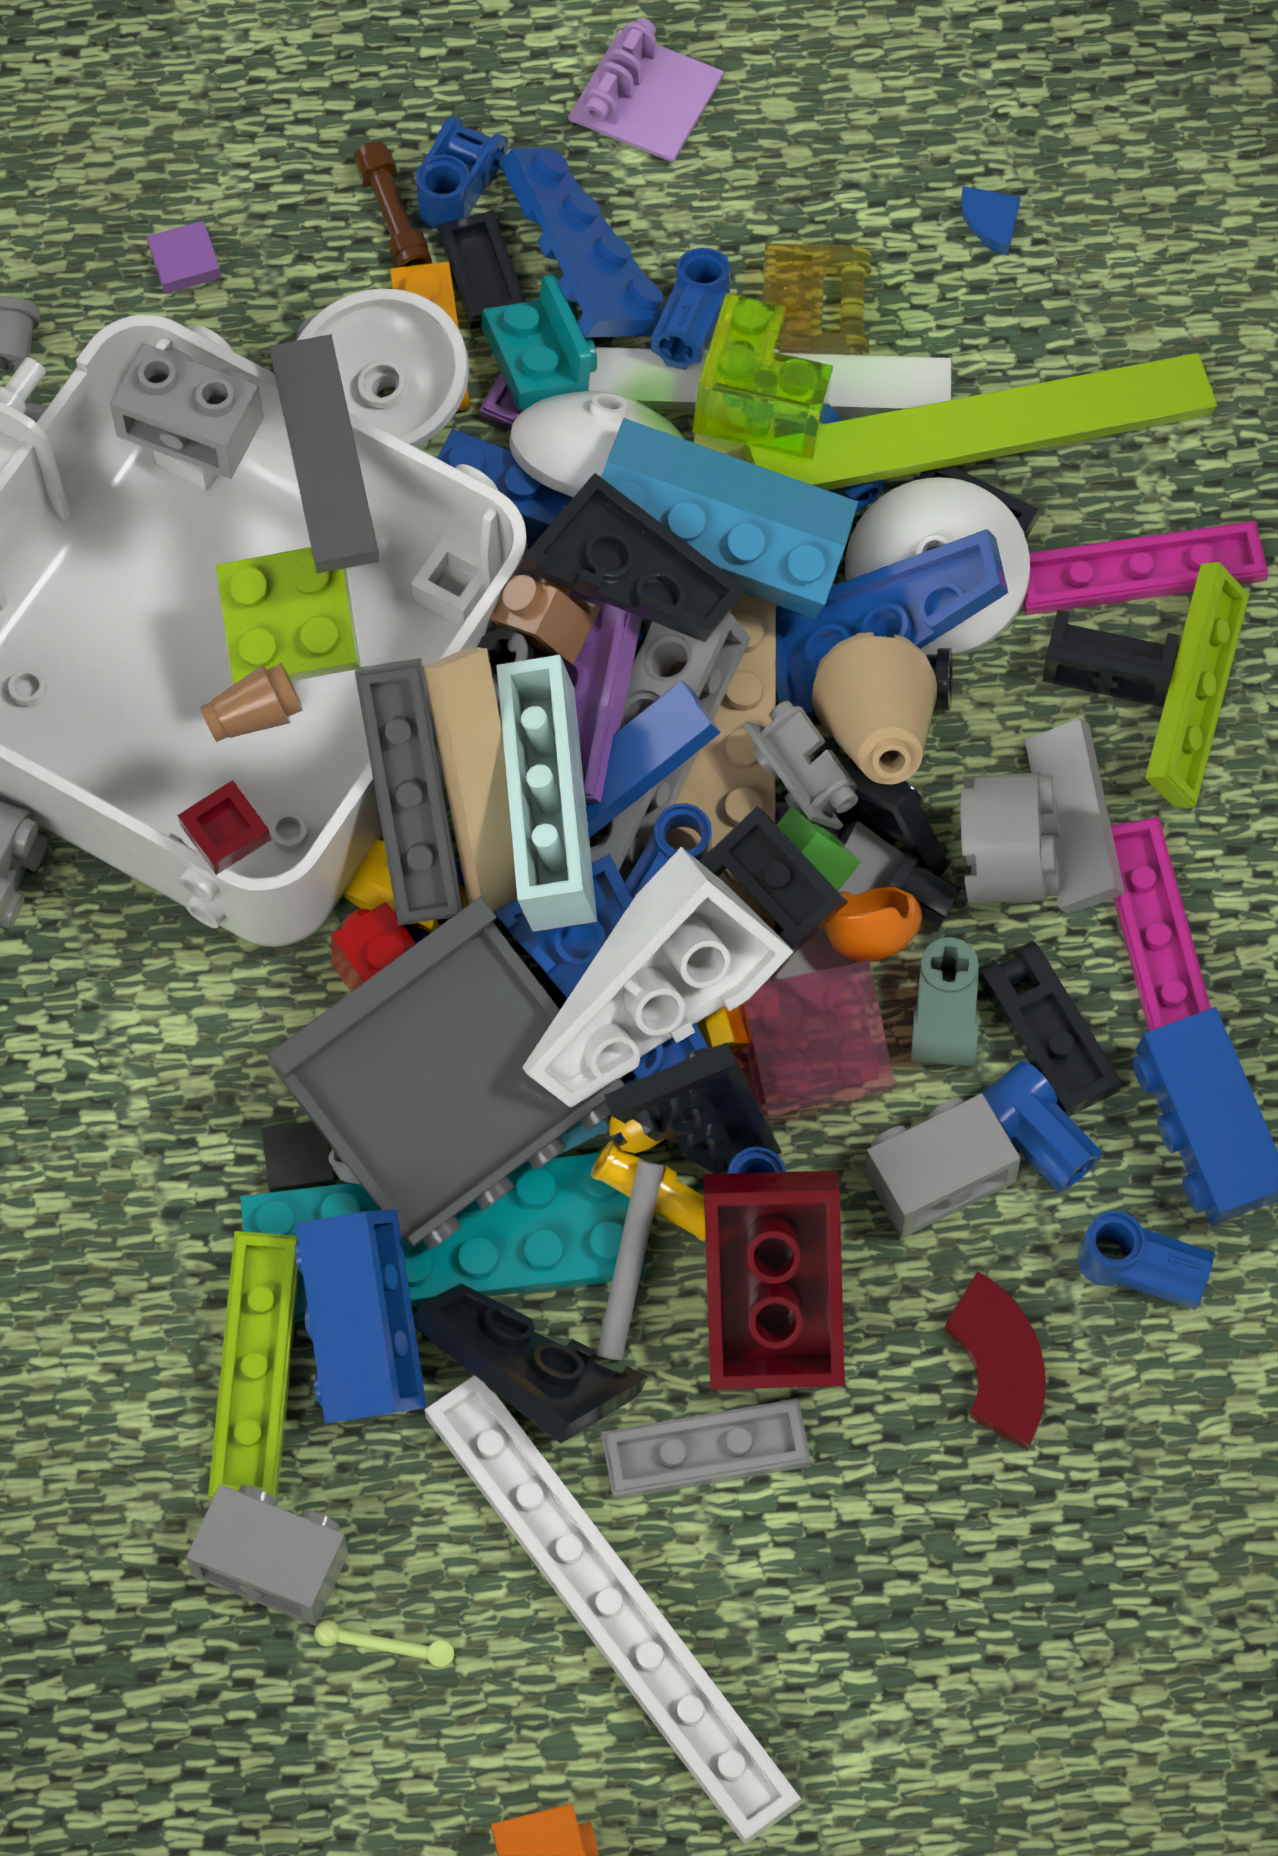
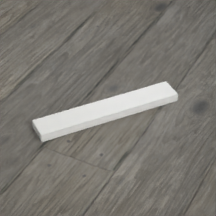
[588,347,951,417]

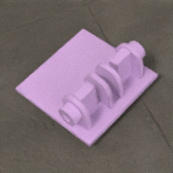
[568,18,724,163]

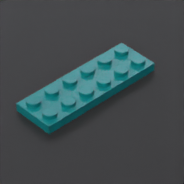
[240,1152,646,1321]

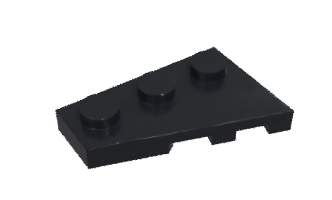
[517,473,747,642]
[604,1042,782,1174]
[414,1283,648,1444]

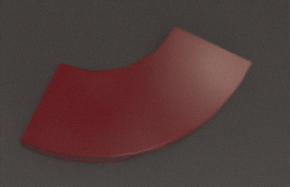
[944,1271,1046,1450]

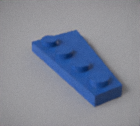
[500,147,666,338]
[776,529,1009,719]
[494,854,708,1080]

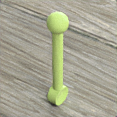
[314,1620,454,1668]

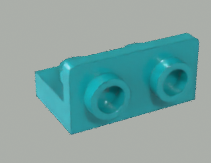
[481,274,597,410]

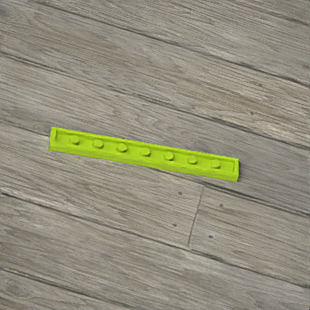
[742,353,1217,490]

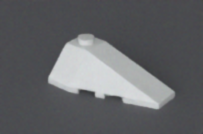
[522,847,793,1108]

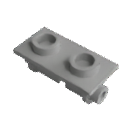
[743,701,858,830]

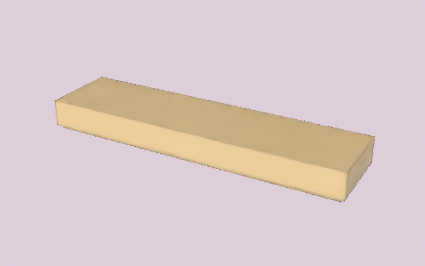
[423,646,518,912]

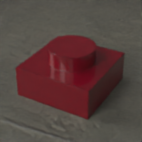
[177,780,271,875]

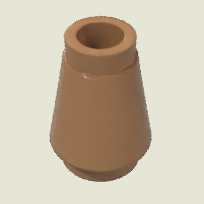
[201,663,303,742]

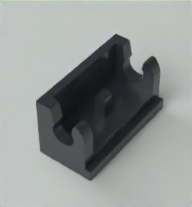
[1042,609,1180,707]

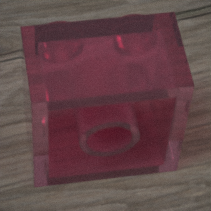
[739,961,896,1116]

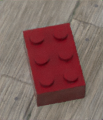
[704,1170,845,1390]

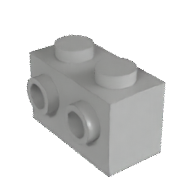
[110,343,264,479]
[864,1093,1021,1238]
[186,1484,349,1626]

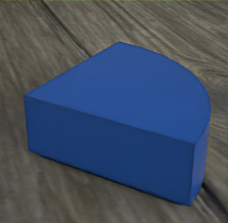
[961,186,1021,256]

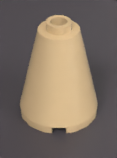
[812,632,937,785]

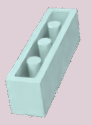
[497,655,597,932]

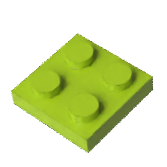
[215,547,361,685]

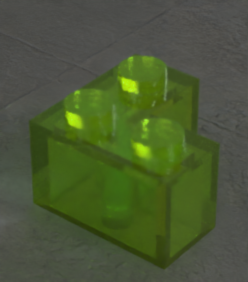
[692,293,834,460]

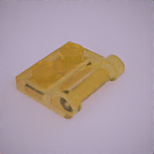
[762,243,872,355]

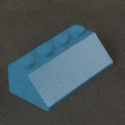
[601,418,858,619]

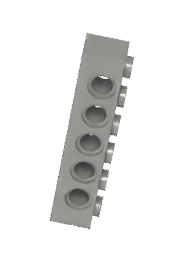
[508,613,751,936]

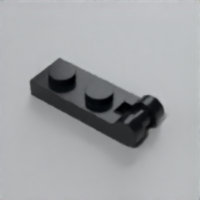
[978,941,1122,1117]

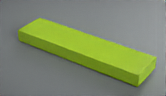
[1145,562,1249,809]
[208,1231,300,1500]

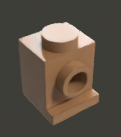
[489,575,601,665]

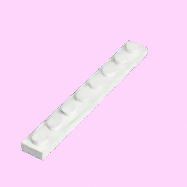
[425,1375,801,1846]

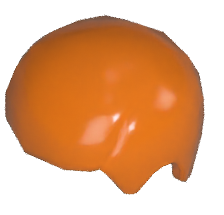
[824,887,922,962]

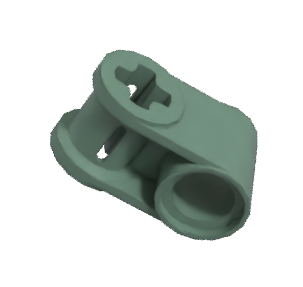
[910,937,979,1067]

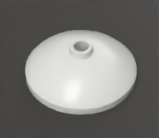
[297,289,469,447]
[509,391,684,497]
[845,477,1030,656]

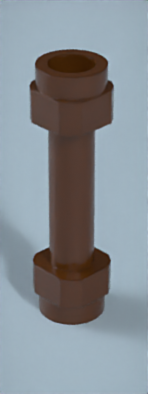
[354,141,432,268]

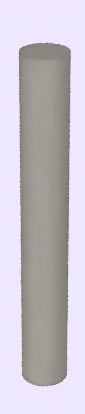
[596,1160,664,1360]

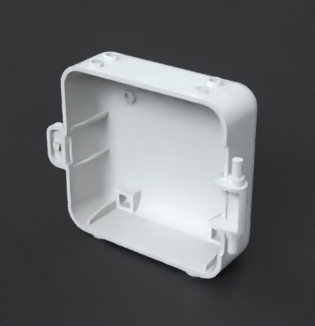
[0,315,530,947]

